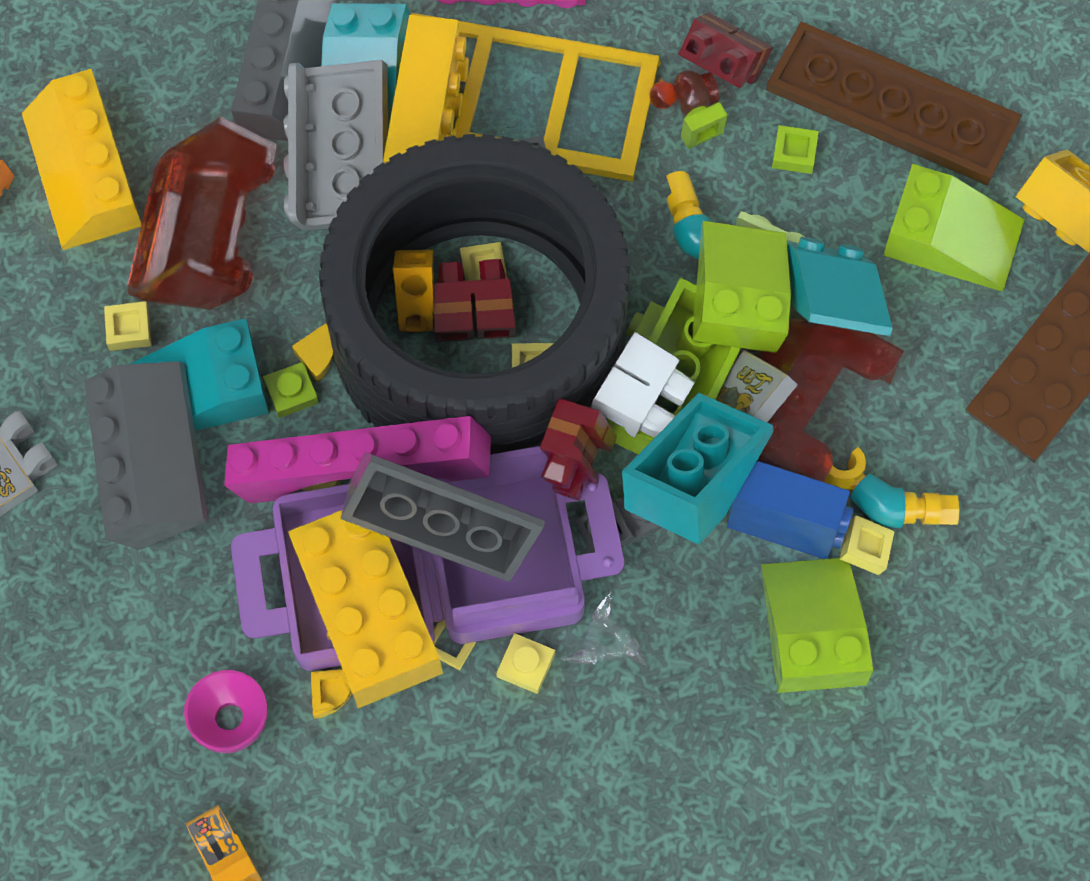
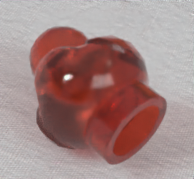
[649,70,720,116]

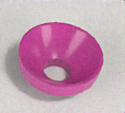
[184,670,268,753]

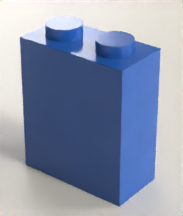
[727,461,854,559]

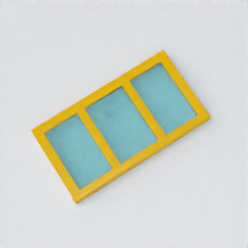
[411,12,661,182]

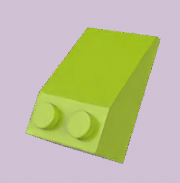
[883,164,1025,292]
[692,221,791,353]
[761,558,874,693]

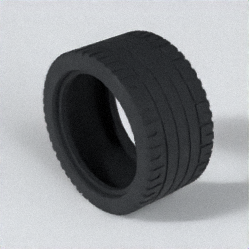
[319,134,630,455]

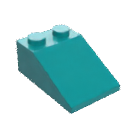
[321,3,412,130]
[787,237,893,336]
[130,318,269,431]
[622,393,773,545]

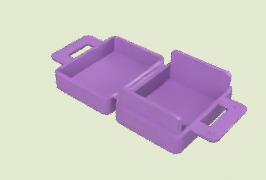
[231,446,624,671]

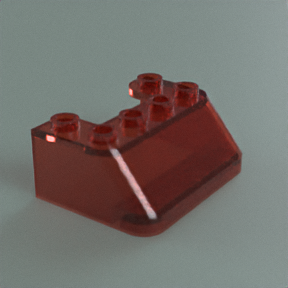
[127,117,277,310]
[756,318,904,482]

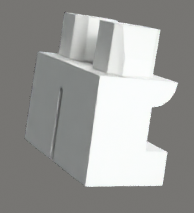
[590,332,695,438]

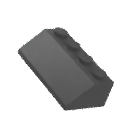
[231,0,339,141]
[84,361,209,550]
[340,452,545,582]

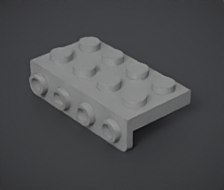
[284,60,388,230]

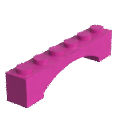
[224,416,491,503]

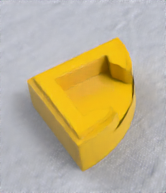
[292,323,334,383]
[311,669,352,719]

